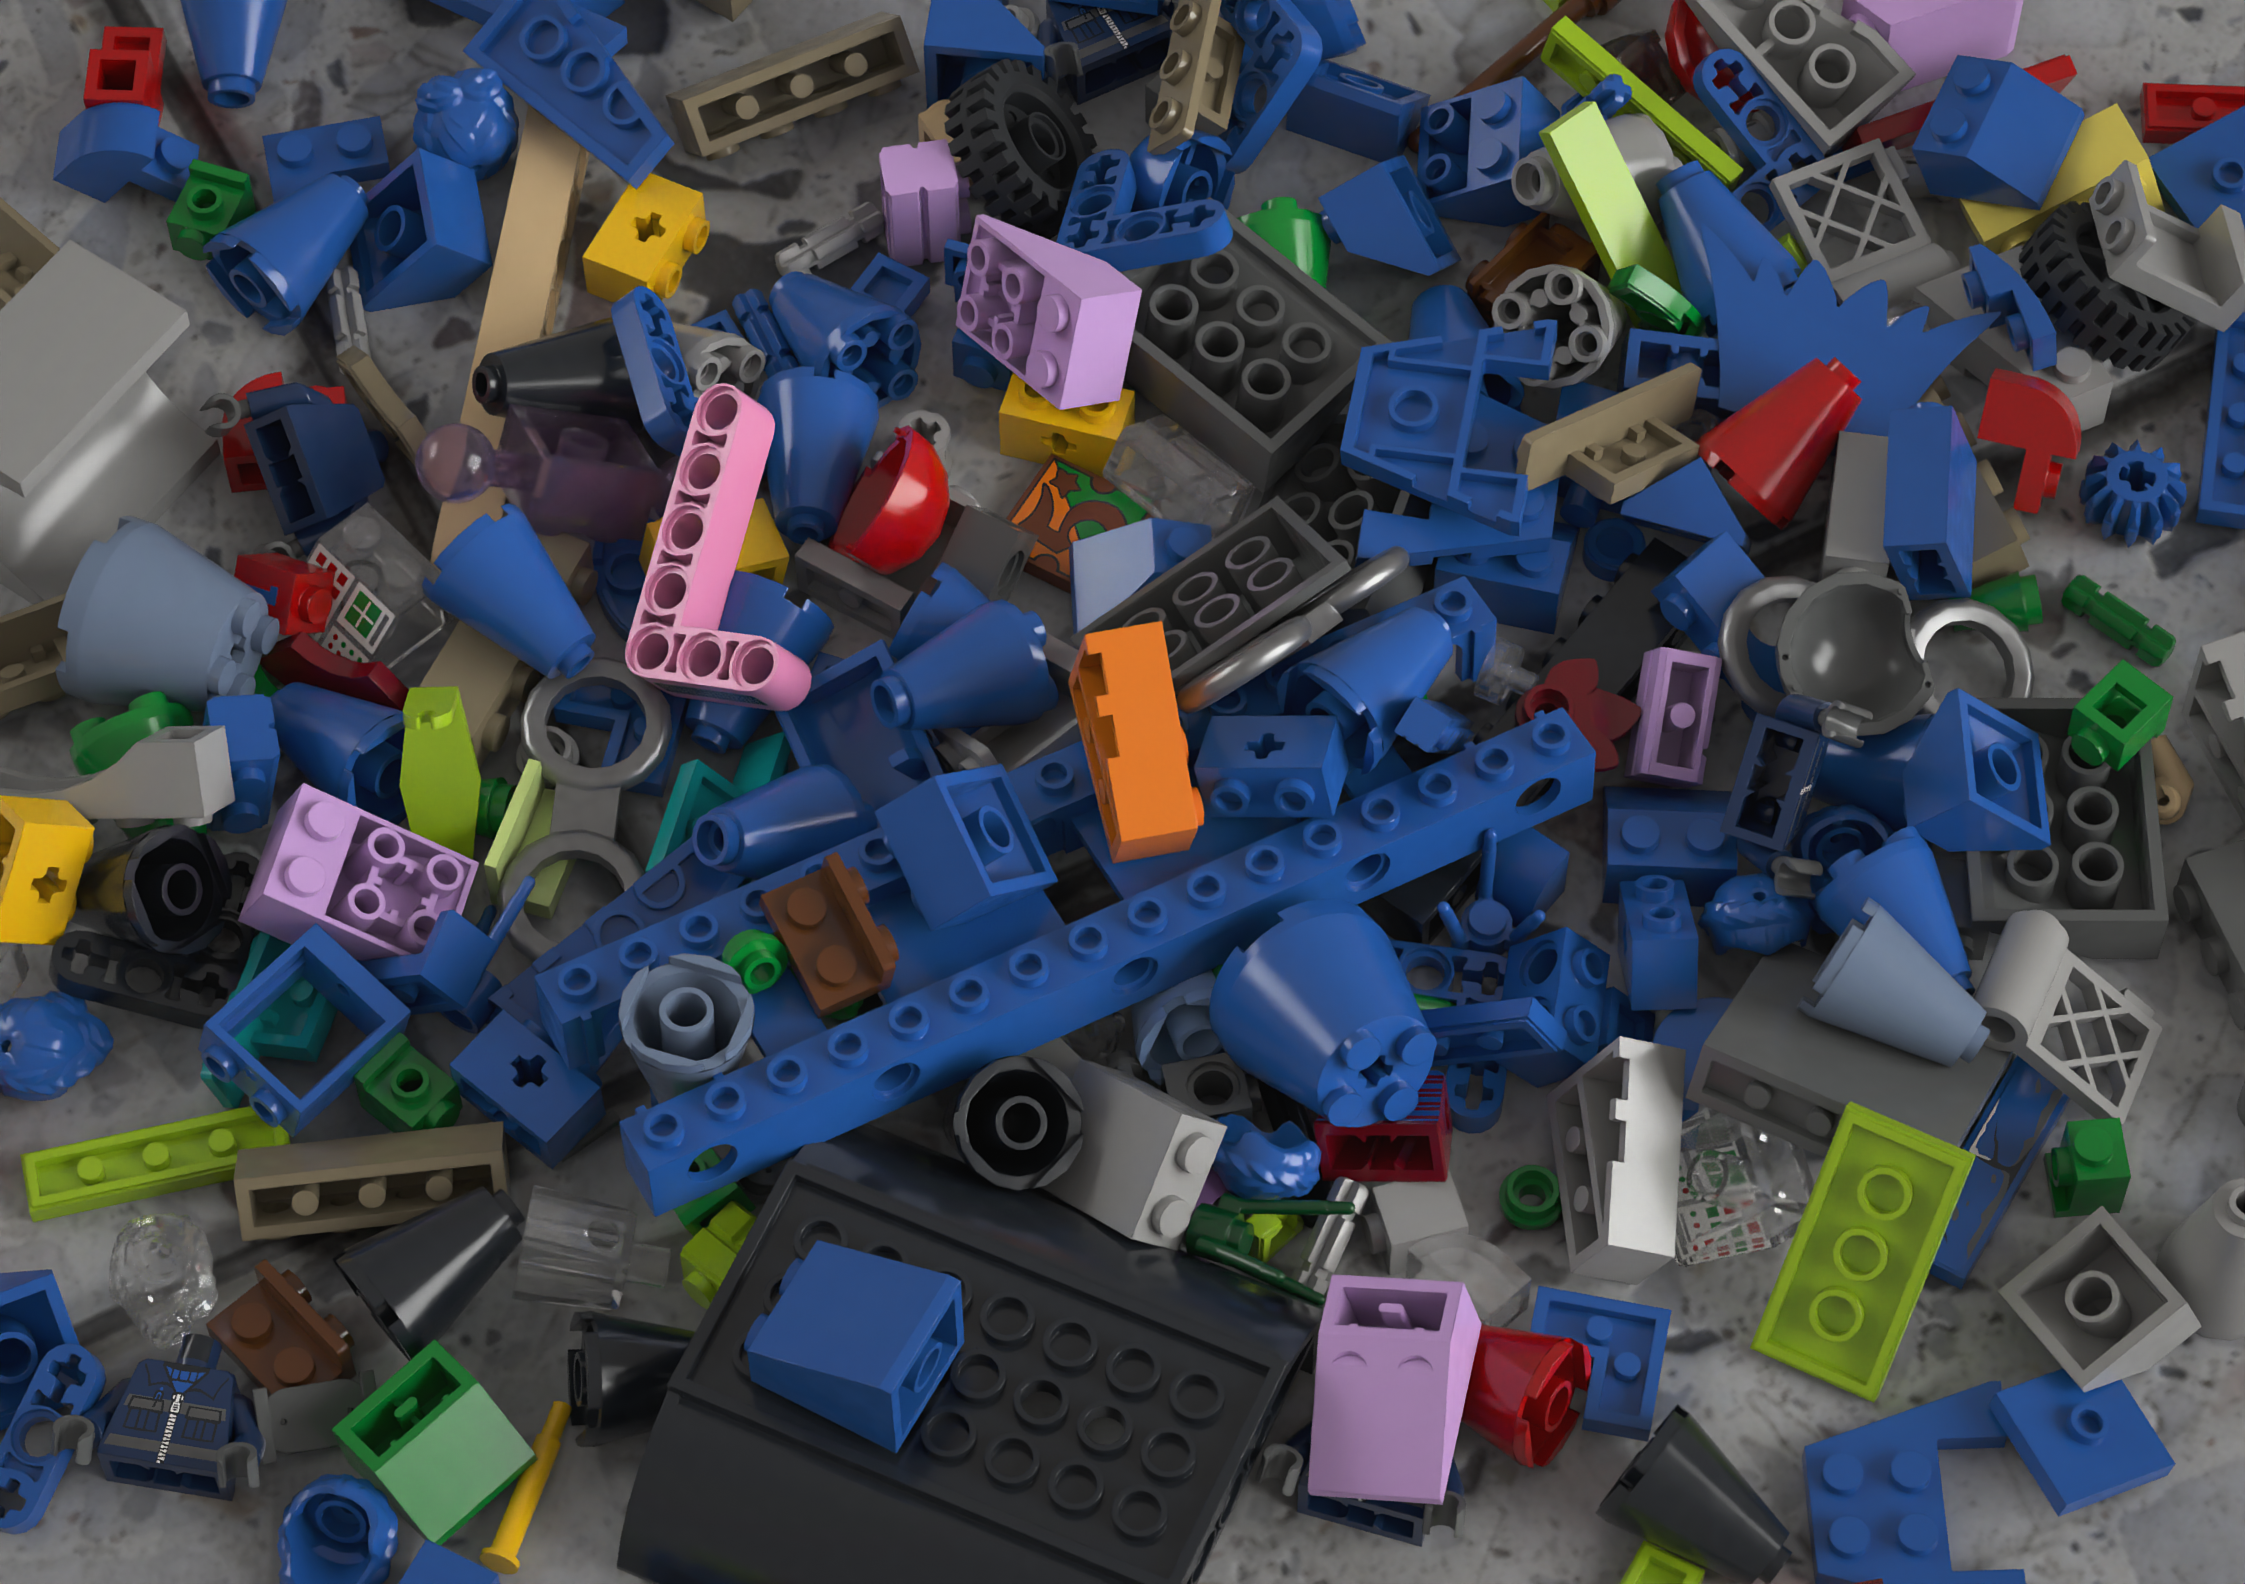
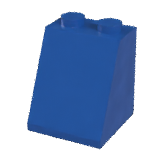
[744,1240,965,1453]

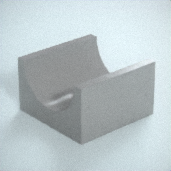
[0,240,221,605]

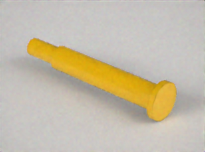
[479,1401,572,1574]

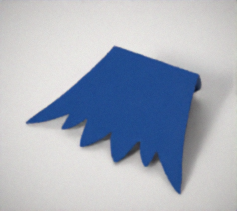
[1700,223,2001,456]

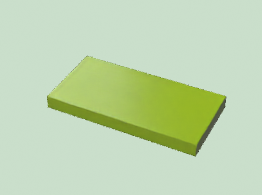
[1750,1101,1976,1403]

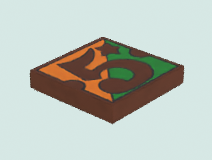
[1006,453,1159,594]

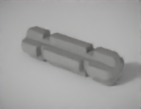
[775,202,885,276]
[326,266,371,375]
[1291,1177,1370,1295]

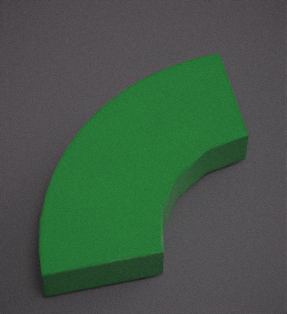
[1607,264,1706,337]

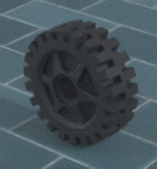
[944,59,1098,239]
[2019,201,2196,372]

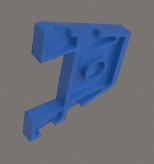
[1340,319,1557,537]
[1355,394,1560,568]
[1802,1381,2026,1584]

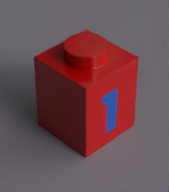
[234,553,335,636]

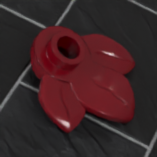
[1514,658,1642,772]

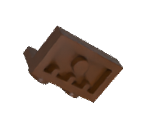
[759,852,899,1019]
[206,1259,357,1397]

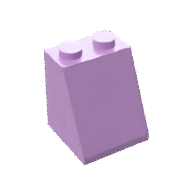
[1841,0,2024,92]

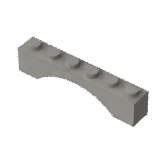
[0,725,235,828]

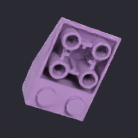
[956,214,1142,410]
[238,783,479,961]
[1308,1274,1482,1505]

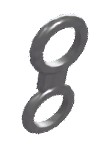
[1177,546,1409,713]
[1718,575,2035,718]
[497,656,672,962]

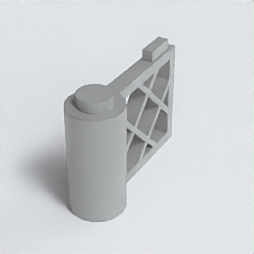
[1769,138,1961,325]
[1974,910,2163,1126]

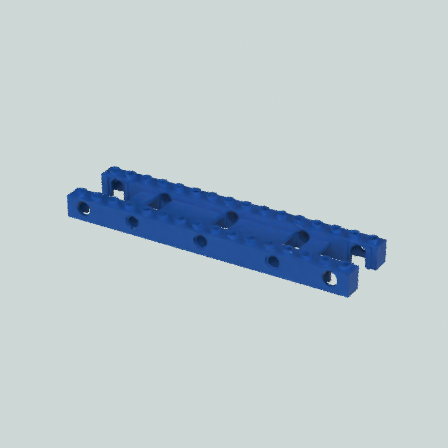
[534,576,1596,1217]

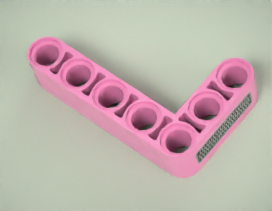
[625,383,812,711]

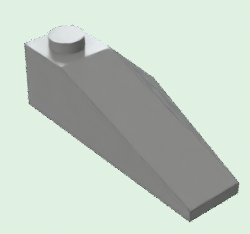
[1685,0,1916,159]

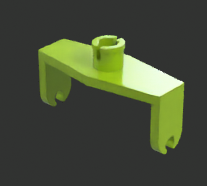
[399,686,481,860]

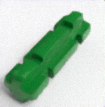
[2061,574,2176,667]

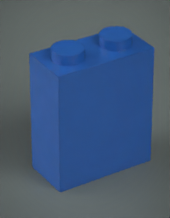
[1883,402,1977,601]

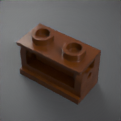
[1465,212,1601,328]

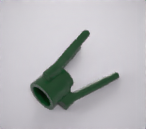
[1186,1193,1356,1306]

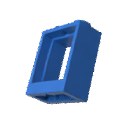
[198,923,411,1138]

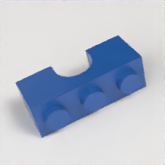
[1651,531,1785,723]

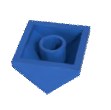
[1286,59,1431,162]
[1620,457,1752,555]

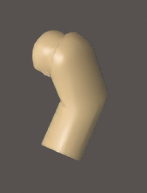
[2151,735,2194,825]

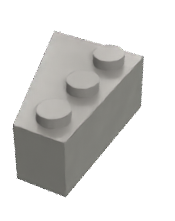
[1911,245,2114,432]
[2181,631,2245,826]
[1546,1036,1686,1285]

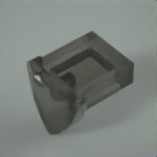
[1600,29,1687,106]

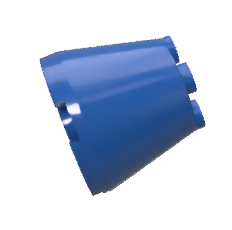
[1209,899,1437,1127]

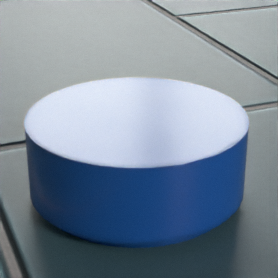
[1582,518,1646,582]

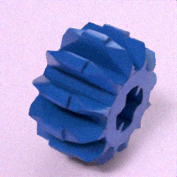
[2079,439,2187,548]

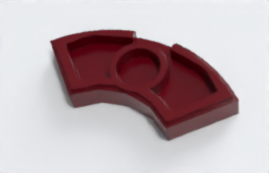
[259,631,409,711]

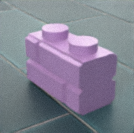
[879,139,972,266]
[1624,647,1722,789]

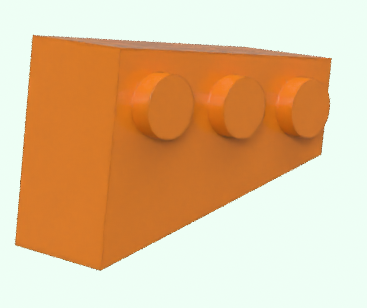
[1068,621,1204,864]

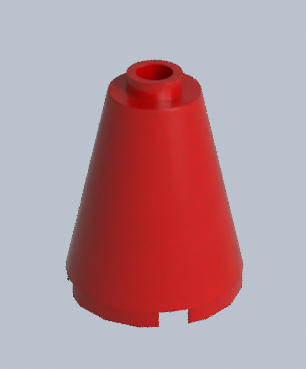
[1695,357,1862,531]
[1461,1324,1592,1469]

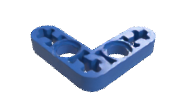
[1217,0,1323,174]
[1693,49,1825,232]
[1056,149,1233,272]
[611,286,767,479]
[1390,939,1507,1134]
[0,1343,106,1535]

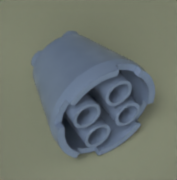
[55,516,280,713]

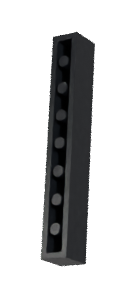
[1358,537,1688,945]

